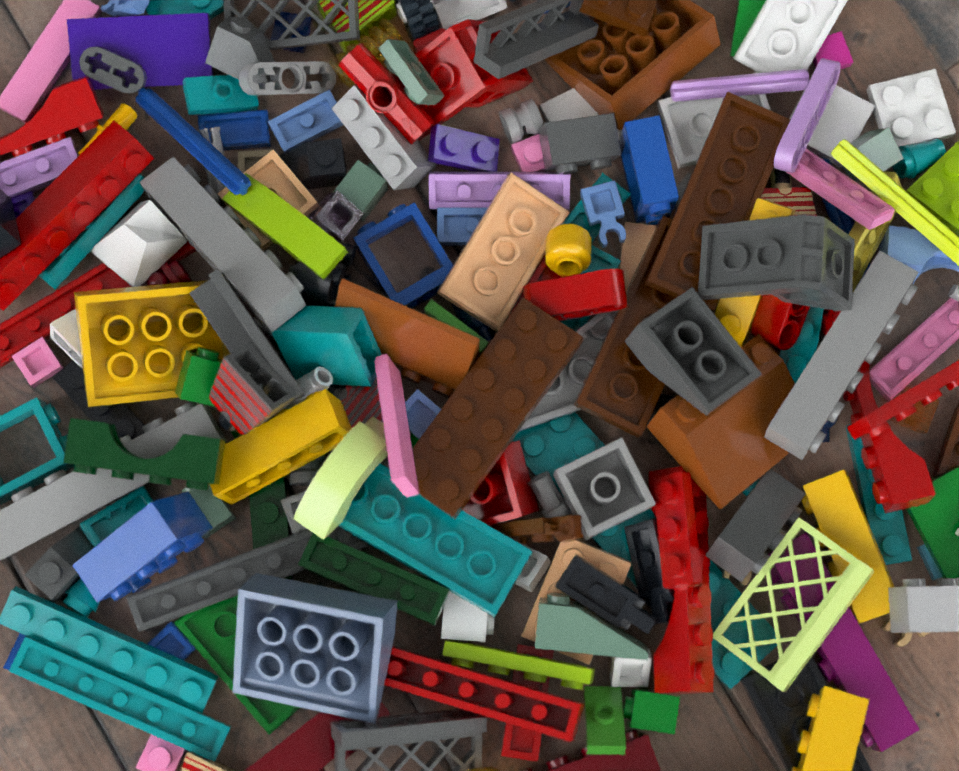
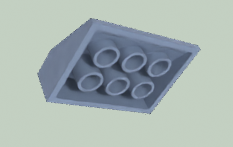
[233,573,398,723]

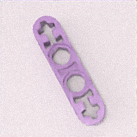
[774,58,841,173]

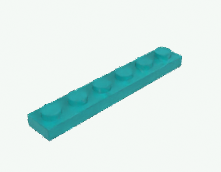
[0,586,219,713]
[9,636,231,762]

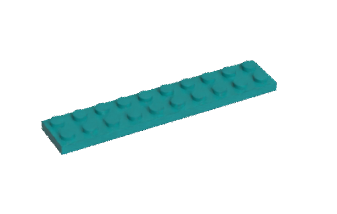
[511,412,782,689]

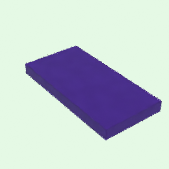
[67,13,214,89]

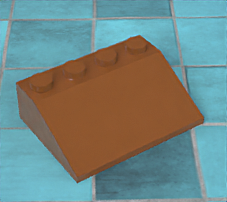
[545,0,721,131]
[335,278,480,398]
[646,334,795,510]

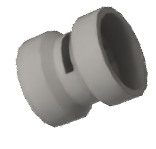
[499,99,544,144]

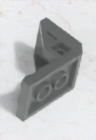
[698,214,855,311]

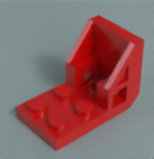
[381,19,533,142]

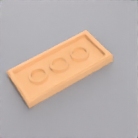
[437,173,569,331]

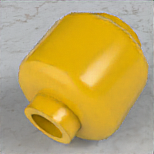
[545,223,591,277]

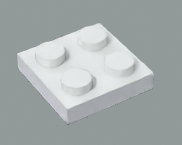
[866,69,956,147]

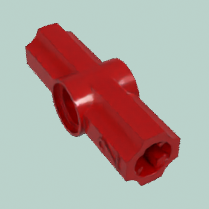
[338,43,435,144]

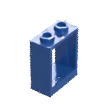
[619,115,679,225]
[353,202,453,309]

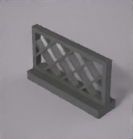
[223,0,360,50]
[331,709,487,771]

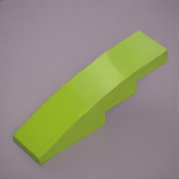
[222,173,348,280]

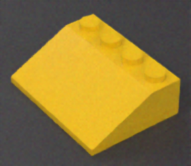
[74,280,231,407]

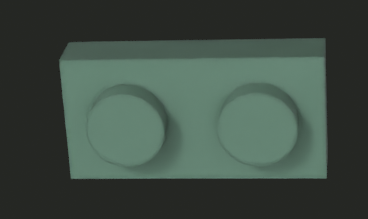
[378,39,444,105]

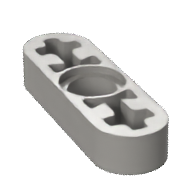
[239,61,336,96]

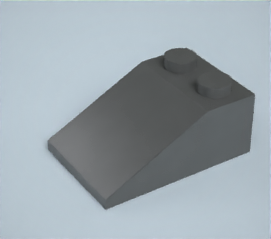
[625,287,762,416]

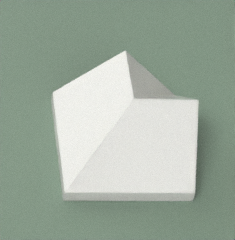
[91,200,187,287]

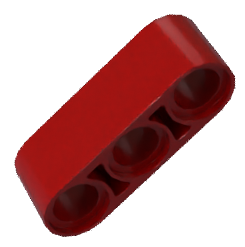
[523,269,628,321]
[751,294,810,351]

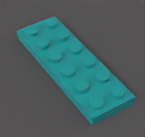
[339,463,532,617]

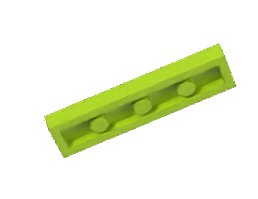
[443,640,595,690]

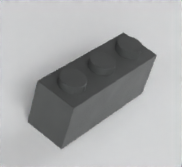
[705,469,805,582]

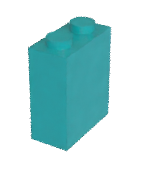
[272,306,382,387]

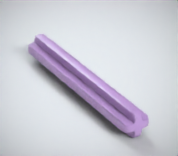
[670,69,810,102]

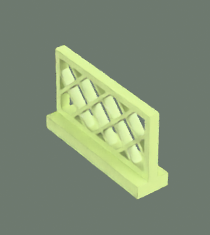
[713,517,874,692]

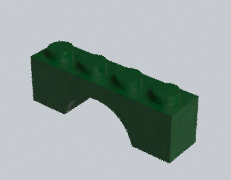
[63,418,226,491]

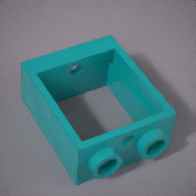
[0,397,75,505]

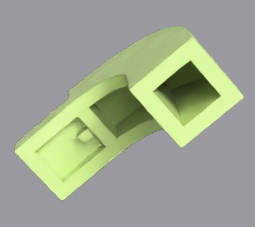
[293,417,388,540]

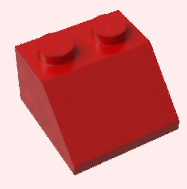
[462,440,539,525]

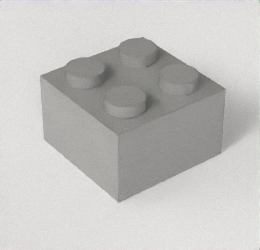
[553,438,656,540]

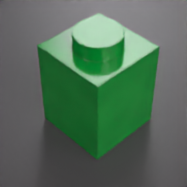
[175,347,222,407]
[623,689,680,735]

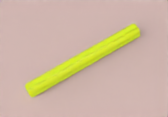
[831,139,959,266]

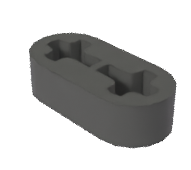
[79,47,147,94]

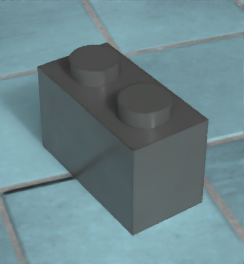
[538,113,621,175]

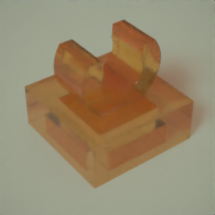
[890,386,940,435]

